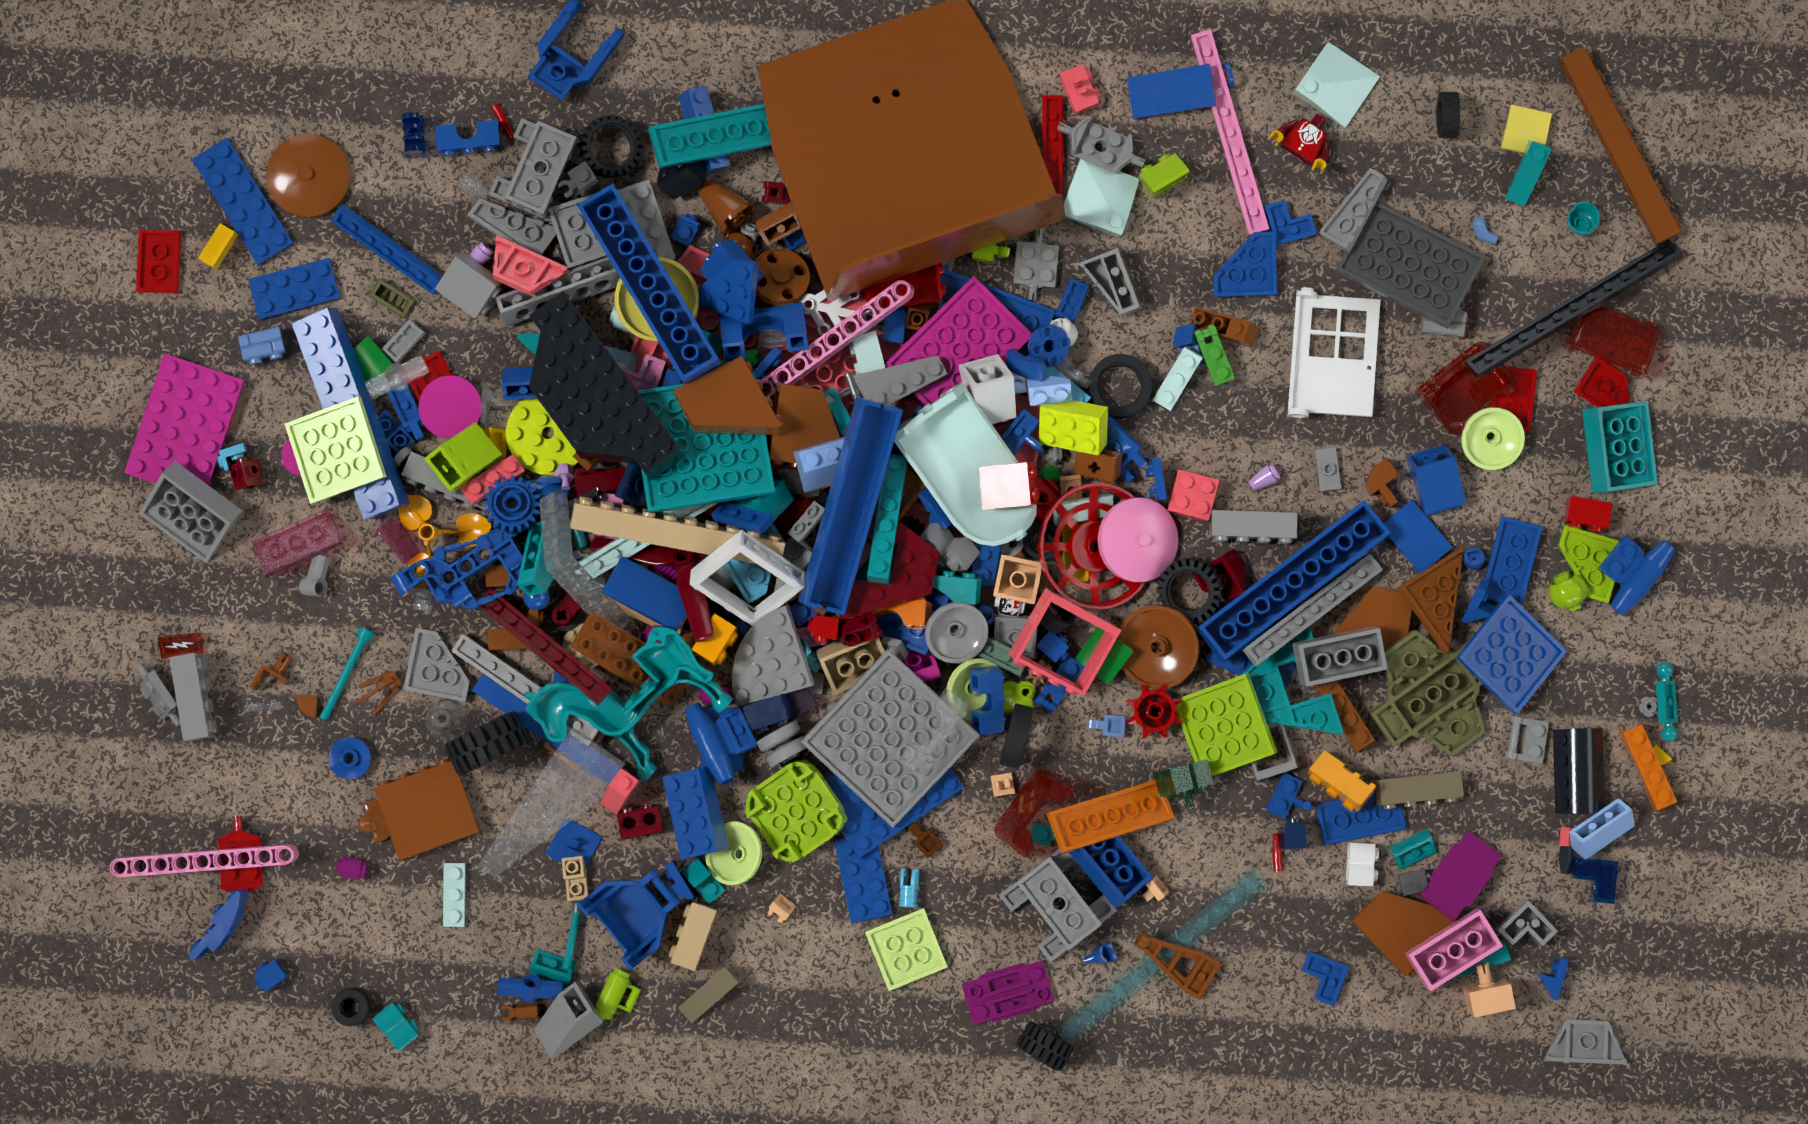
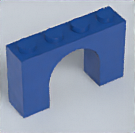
[719,302,809,361]

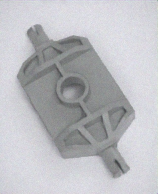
[1057,116,1146,174]

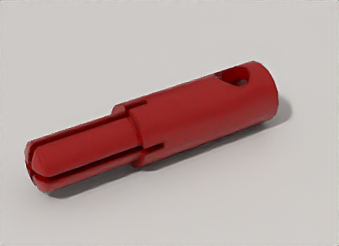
[491,103,514,139]
[1272,833,1283,872]

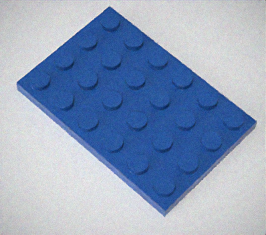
[825,767,964,858]

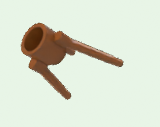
[356,670,402,716]

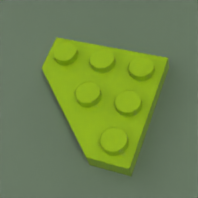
[1558,525,1619,604]

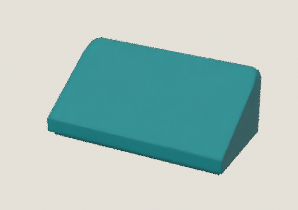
[1389,829,1438,870]
[529,949,577,986]

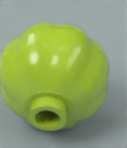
[1548,571,1588,612]

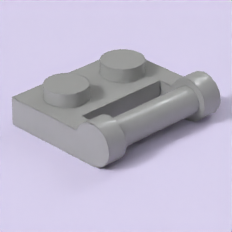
[1505,716,1549,764]

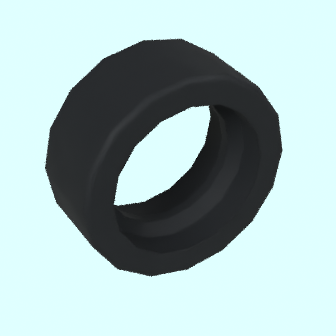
[1023,521,1063,561]
[1035,591,1076,633]

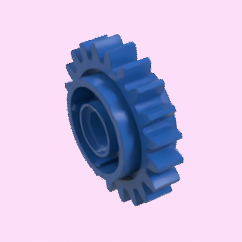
[482,475,541,534]

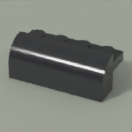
[1553,728,1605,814]

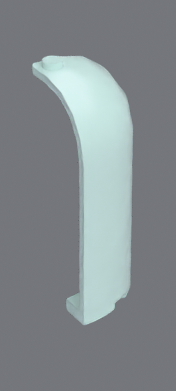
[894,382,1037,546]

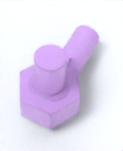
[551,463,574,490]

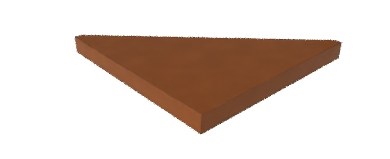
[1398,547,1464,655]

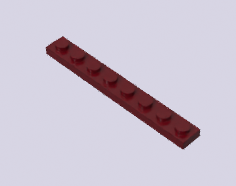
[478,587,612,706]

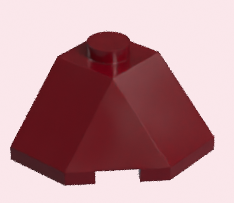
[1192,548,1246,601]

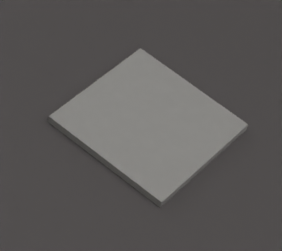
[800,649,980,828]

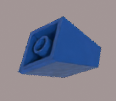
[1405,444,1466,515]

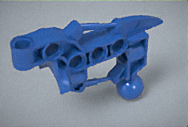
[390,526,550,610]

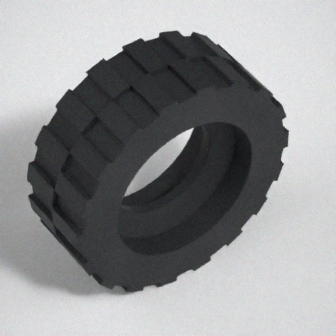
[1436,92,1461,138]

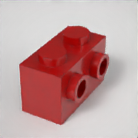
[1563,496,1613,533]
[807,615,840,644]

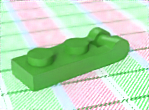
[1194,324,1235,386]

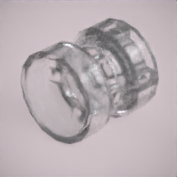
[412,589,434,611]

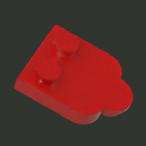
[1573,356,1630,407]

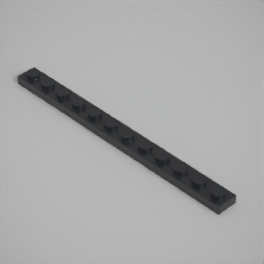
[1465,239,1682,379]

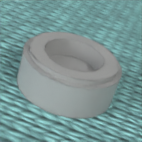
[394,447,414,467]

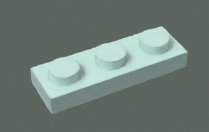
[1153,346,1203,411]
[443,863,466,927]

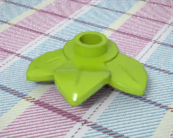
[1003,680,1035,714]

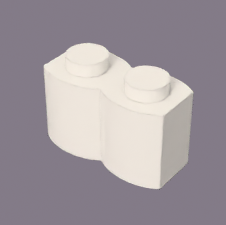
[1346,842,1379,886]

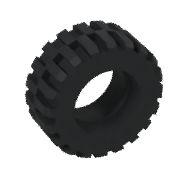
[445,711,530,776]

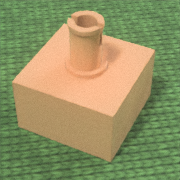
[1462,962,1516,1018]

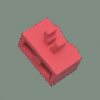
[1059,64,1101,115]

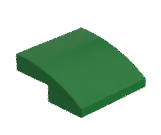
[353,336,396,393]
[1075,627,1134,685]

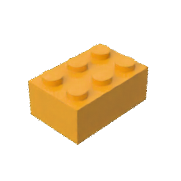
[692,613,738,667]

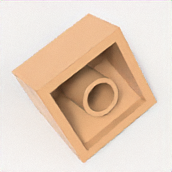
[993,555,1042,605]

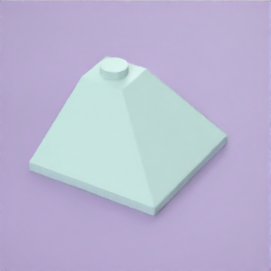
[1293,42,1380,128]
[1064,159,1139,237]

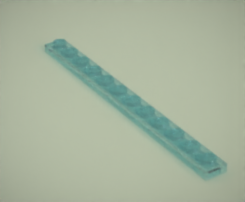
[1056,869,1266,1044]

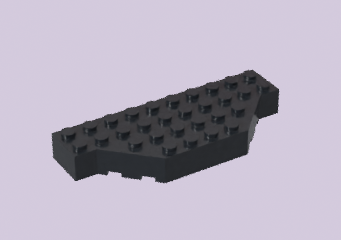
[529,291,685,481]

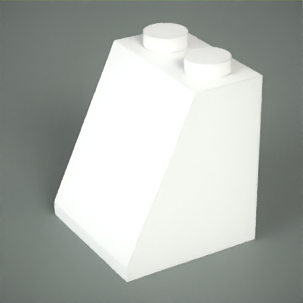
[959,354,1016,424]

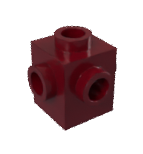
[229,457,264,491]

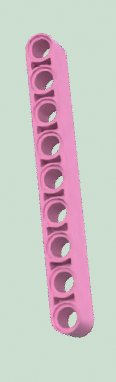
[760,280,914,400]
[110,844,299,877]

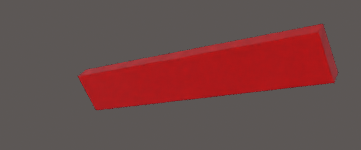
[1042,95,1063,197]

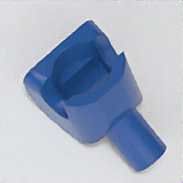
[1084,941,1117,965]

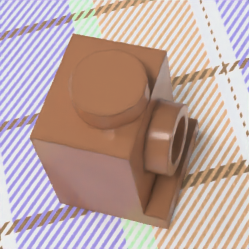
[1059,475,1082,502]

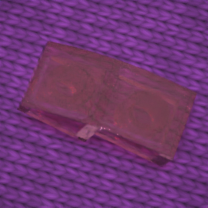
[375,517,421,565]

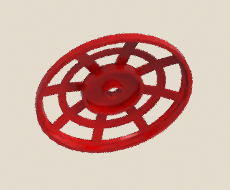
[1038,483,1147,610]

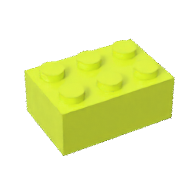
[1039,400,1108,455]

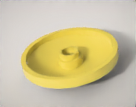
[614,257,699,341]

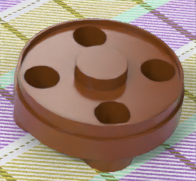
[755,249,810,307]

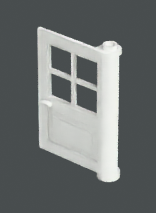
[1288,287,1380,418]

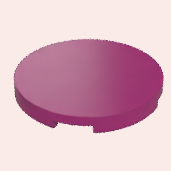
[419,376,482,439]

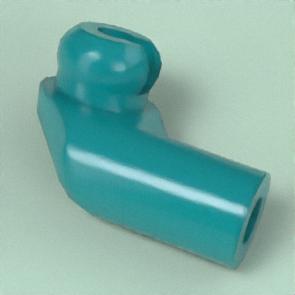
[573,529,588,549]

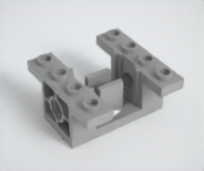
[488,118,599,222]
[999,849,1117,962]

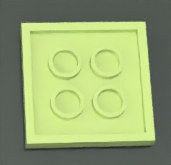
[865,908,948,991]

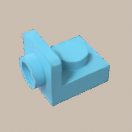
[217,443,248,472]
[800,638,821,673]

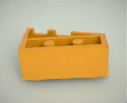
[1308,750,1376,813]

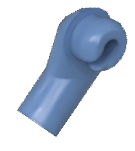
[1473,217,1498,245]

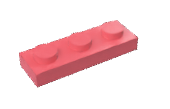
[460,455,525,506]

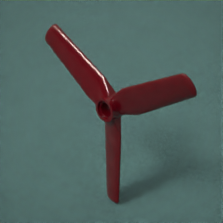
[590,502,732,642]

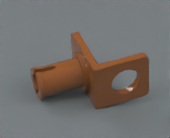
[250,653,292,690]

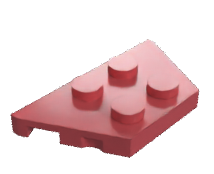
[493,235,568,296]

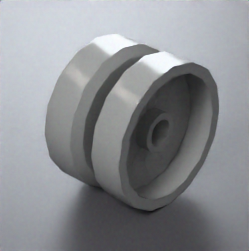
[756,720,807,769]

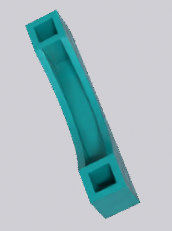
[867,454,908,585]
[855,563,982,605]

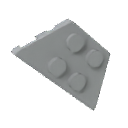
[1544,1019,1627,1065]

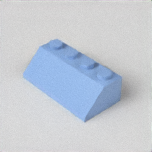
[793,437,845,492]

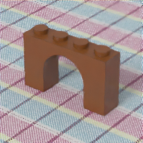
[485,565,544,651]

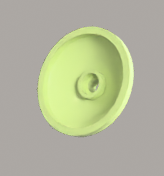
[1461,407,1525,470]
[947,658,1005,721]
[705,822,762,885]

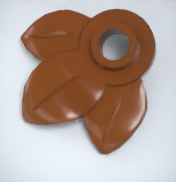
[358,800,390,843]

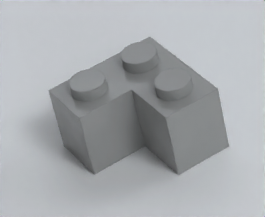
[919,523,980,572]
[1494,900,1558,946]

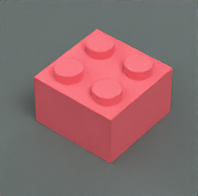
[1167,469,1219,522]

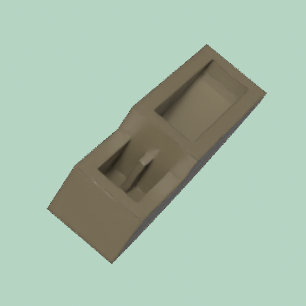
[678,966,739,1024]

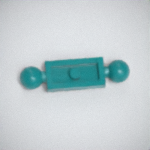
[1656,662,1678,742]

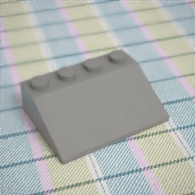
[139,461,242,563]

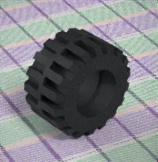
[1016,1022,1074,1071]

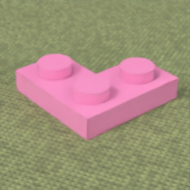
[620,354,666,391]

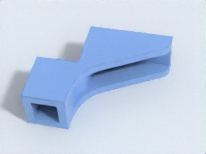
[1005,363,1072,406]

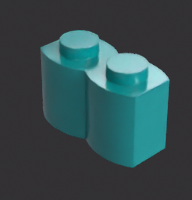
[372,1002,420,1051]

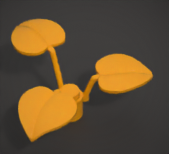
[398,495,492,589]

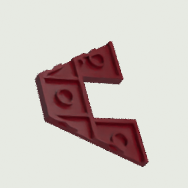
[839,503,939,620]

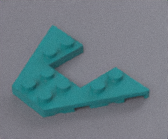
[1241,626,1344,735]

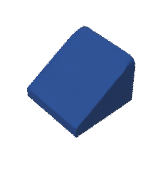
[781,228,806,251]

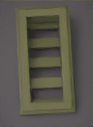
[367,278,415,318]

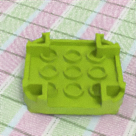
[744,760,847,862]

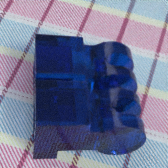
[401,112,427,159]

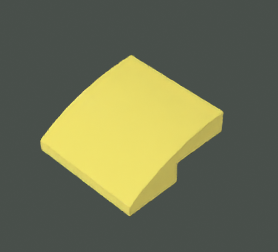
[1501,105,1552,154]

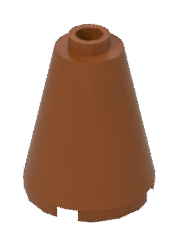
[698,179,755,236]

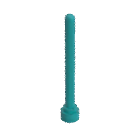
[320,626,375,721]

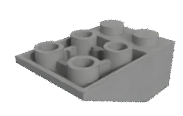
[534,982,603,1060]

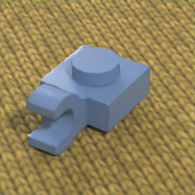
[1087,715,1126,737]

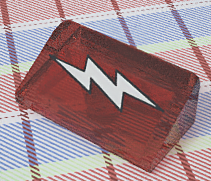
[157,632,204,659]

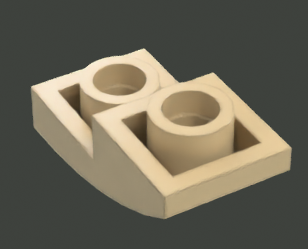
[562,856,589,902]

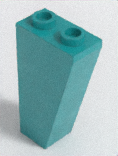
[517,519,571,597]

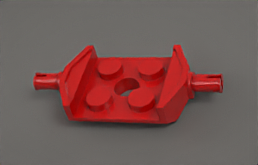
[217,816,263,910]

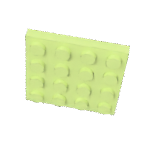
[285,396,387,504]

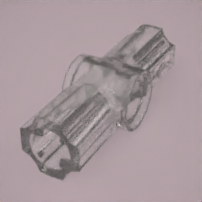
[364,355,430,399]

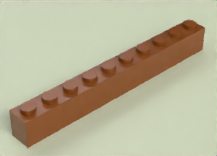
[1559,46,1681,246]

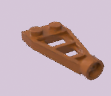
[1134,931,1221,999]

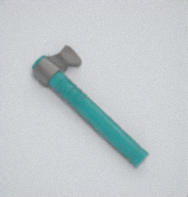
[563,902,595,969]

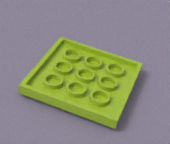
[1176,673,1278,780]

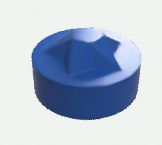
[1463,548,1485,570]
[976,603,995,625]

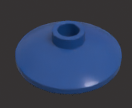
[328,737,371,779]

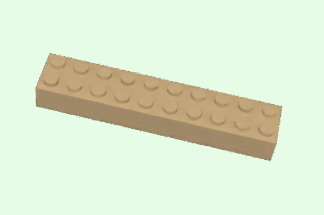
[570,496,785,564]

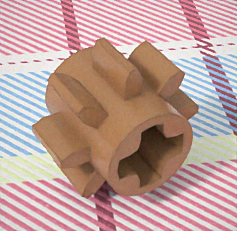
[1025,660,1052,687]

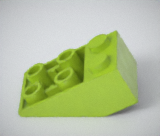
[424,422,502,494]

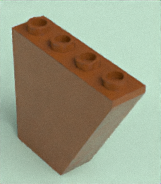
[674,356,783,435]
[767,382,840,468]
[1331,587,1412,650]
[1350,891,1465,976]

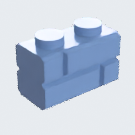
[238,327,287,365]

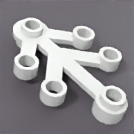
[799,290,877,336]

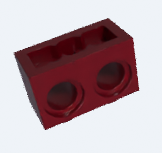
[617,803,664,840]

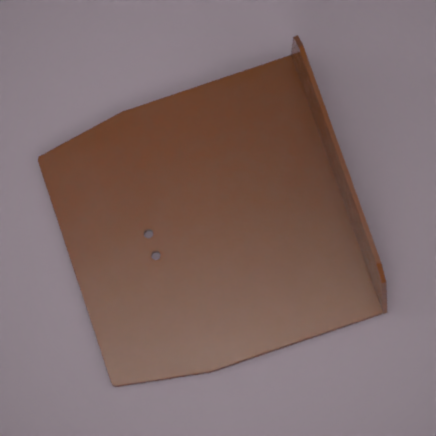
[758,0,1066,302]

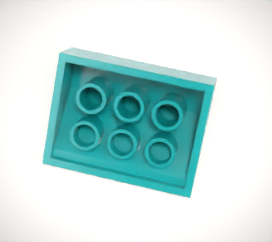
[1582,401,1658,493]

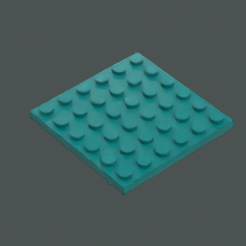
[638,372,775,513]

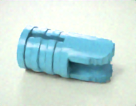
[899,869,920,907]

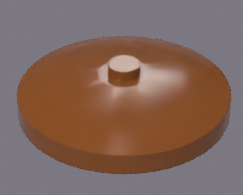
[266,134,351,218]
[1117,604,1200,689]

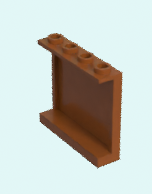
[374,758,481,861]

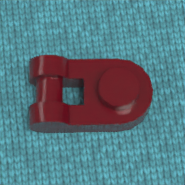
[761,181,791,205]

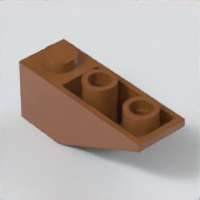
[1189,307,1259,348]

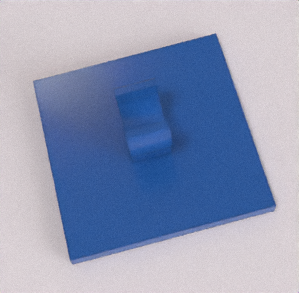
[545,817,602,868]

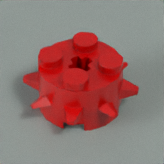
[1127,684,1182,739]

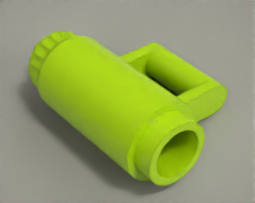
[595,967,641,1020]

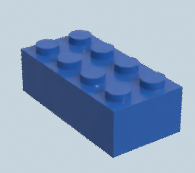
[662,767,729,860]
[1068,836,1153,908]

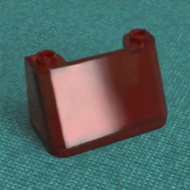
[1563,306,1661,379]
[1414,341,1518,435]
[994,768,1075,858]

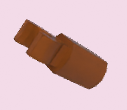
[501,1003,539,1021]

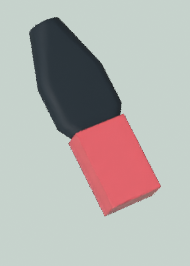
[1559,827,1574,874]

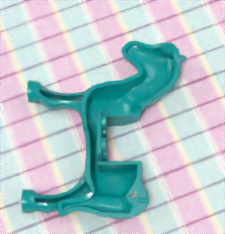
[524,626,733,782]

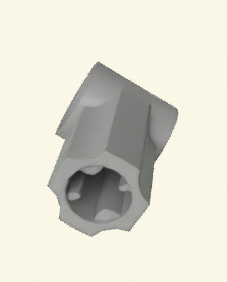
[299,554,331,597]

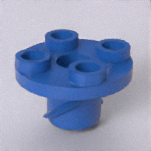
[1028,325,1070,367]

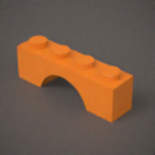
[847,597,933,629]
[1619,724,1677,810]

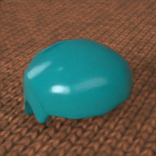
[1567,201,1600,236]

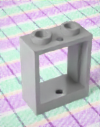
[787,501,825,553]
[1250,723,1297,781]

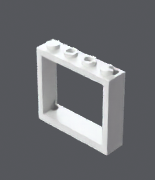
[690,530,805,626]

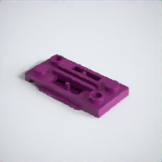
[1419,830,1502,922]
[961,960,1054,1025]

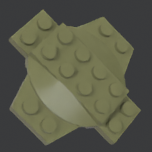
[1369,630,1486,757]

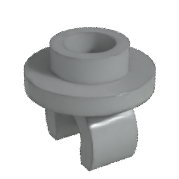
[740,223,760,245]

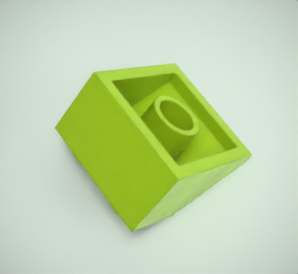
[1138,153,1190,199]

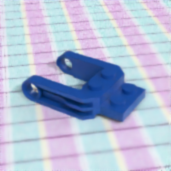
[528,0,625,102]

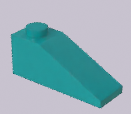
[1505,140,1552,206]

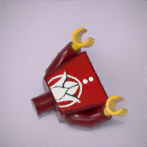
[1267,113,1329,174]

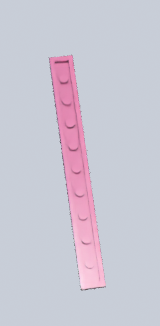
[1190,29,1269,236]

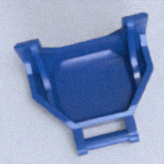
[577,868,681,970]

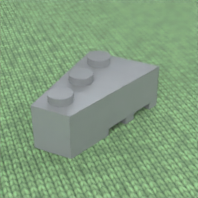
[1079,248,1142,316]

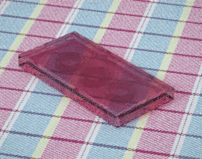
[252,508,343,578]

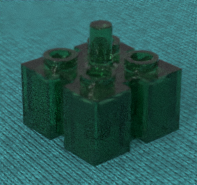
[1153,759,1214,808]

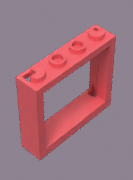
[1008,588,1121,696]

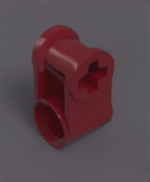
[552,586,590,627]
[840,612,883,647]

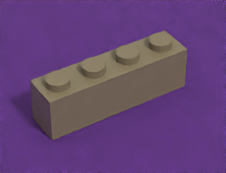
[1374,771,1464,809]

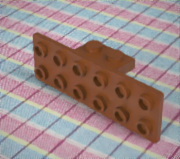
[571,611,687,708]

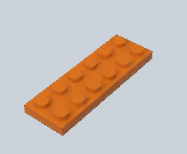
[1047,778,1175,854]

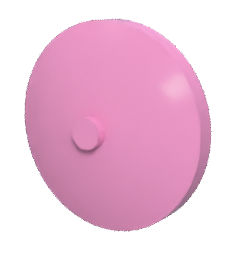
[1098,498,1178,582]

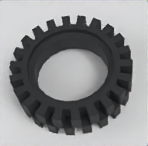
[1156,557,1225,624]

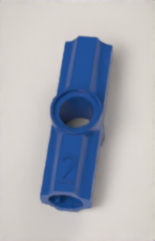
[497,974,563,1003]

